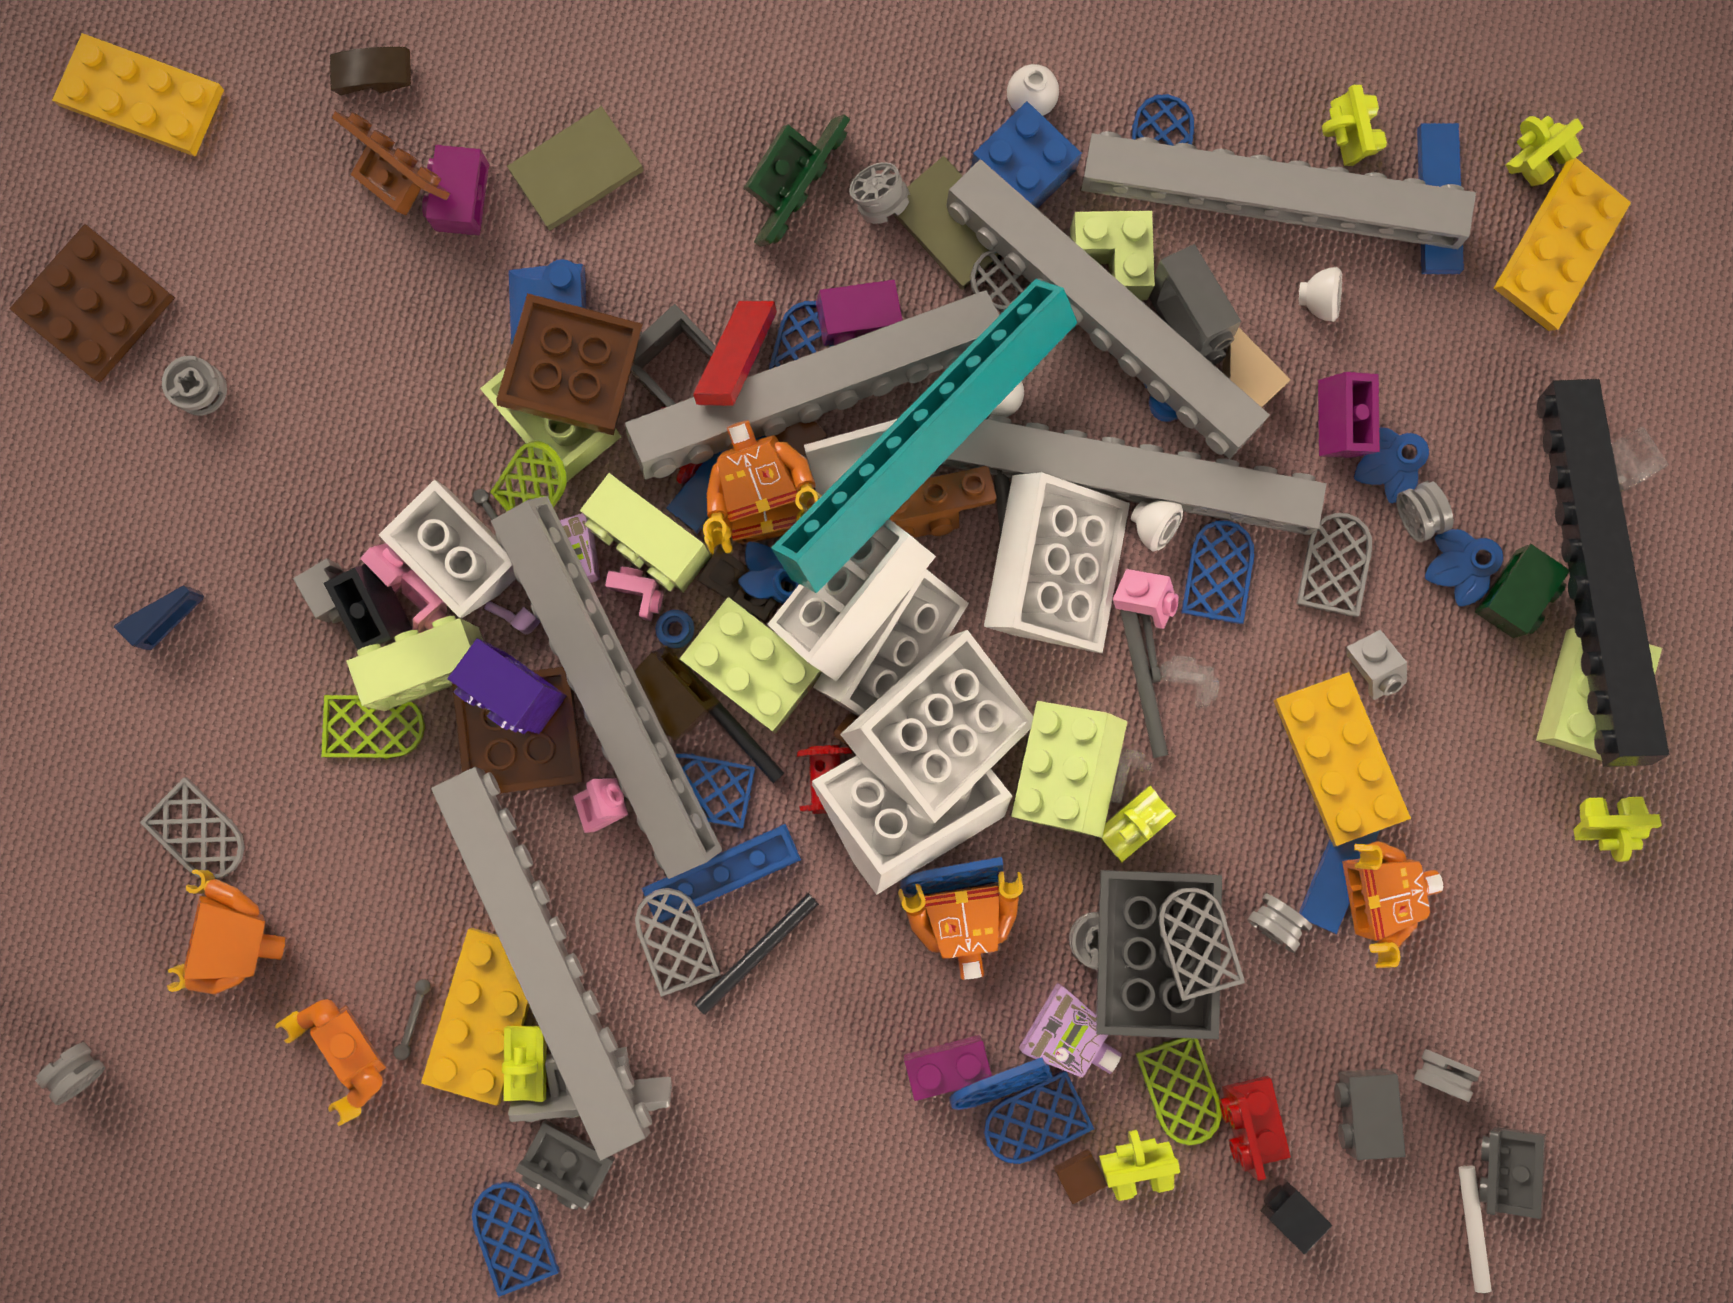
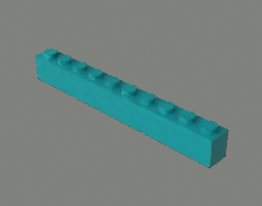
[771,279,1077,594]

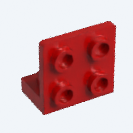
[1219,1076,1291,1181]

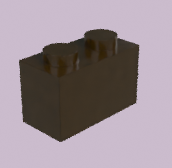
[634,646,720,741]

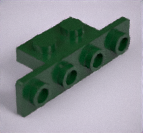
[743,114,850,247]

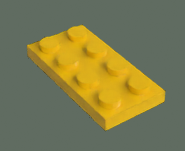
[52,33,224,157]
[1493,158,1631,331]
[1274,672,1411,847]
[421,928,530,1106]

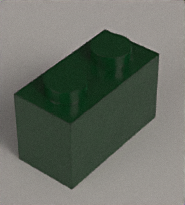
[1475,544,1569,638]

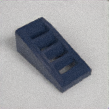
[114,585,204,650]

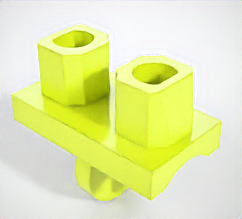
[1322,85,1387,166]
[1505,116,1584,186]
[1100,786,1176,862]
[1573,797,1662,862]
[502,1026,547,1102]
[1099,1130,1180,1201]

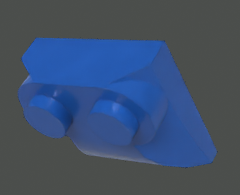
[509,259,587,344]

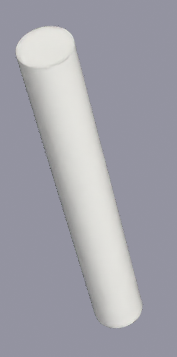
[1458,1166,1492,1293]

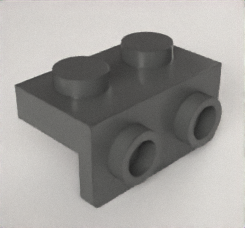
[515,1120,615,1210]
[1480,1127,1546,1219]

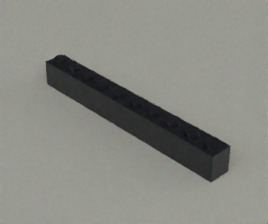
[1537,379,1670,767]

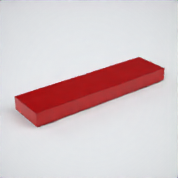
[693,301,777,406]

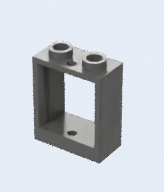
[1149,244,1242,366]
[631,304,716,407]

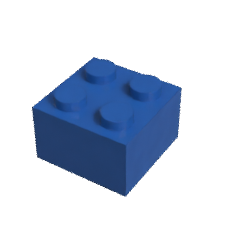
[971,101,1082,209]

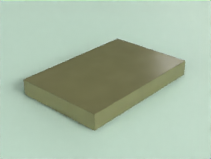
[507,106,644,231]
[893,156,1002,290]

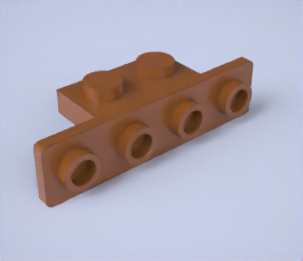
[332,111,451,215]
[889,466,996,539]

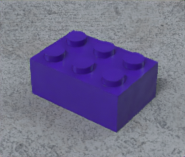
[447,638,567,735]

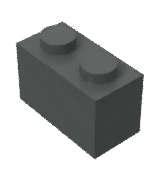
[1334,1069,1406,1160]

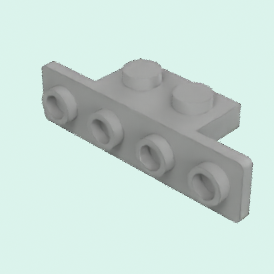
[508,1047,672,1122]

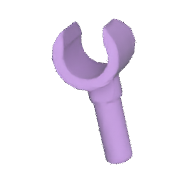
[485,601,540,634]

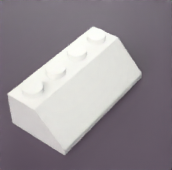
[767,519,936,681]
[813,569,969,717]

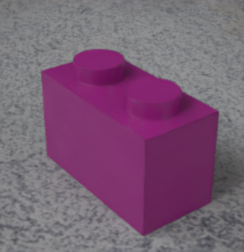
[422,145,489,236]
[816,280,903,346]
[1318,372,1380,458]
[904,1035,992,1101]

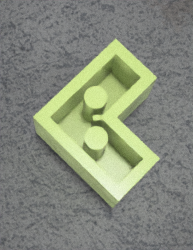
[1070,211,1155,300]

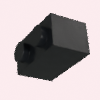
[323,564,413,650]

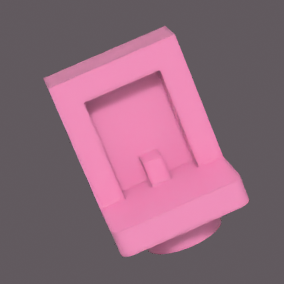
[360,543,411,593]
[605,567,663,621]
[401,569,447,633]
[1112,569,1178,629]
[573,778,628,833]

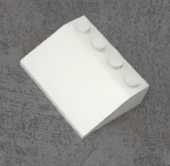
[984,472,1130,653]
[840,630,1033,824]
[812,755,1012,895]

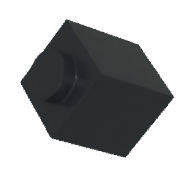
[1260,1181,1333,1255]

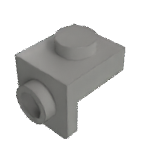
[1346,629,1407,700]

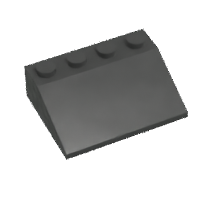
[1096,870,1222,1039]

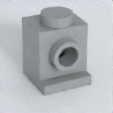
[293,558,343,623]

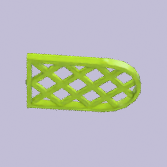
[490,441,566,511]
[321,695,425,759]
[1135,1038,1222,1145]

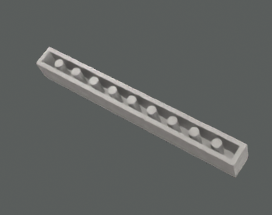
[1081,131,1476,250]
[946,159,1270,459]
[625,290,999,480]
[940,415,1327,535]
[491,496,722,879]
[431,767,652,1161]

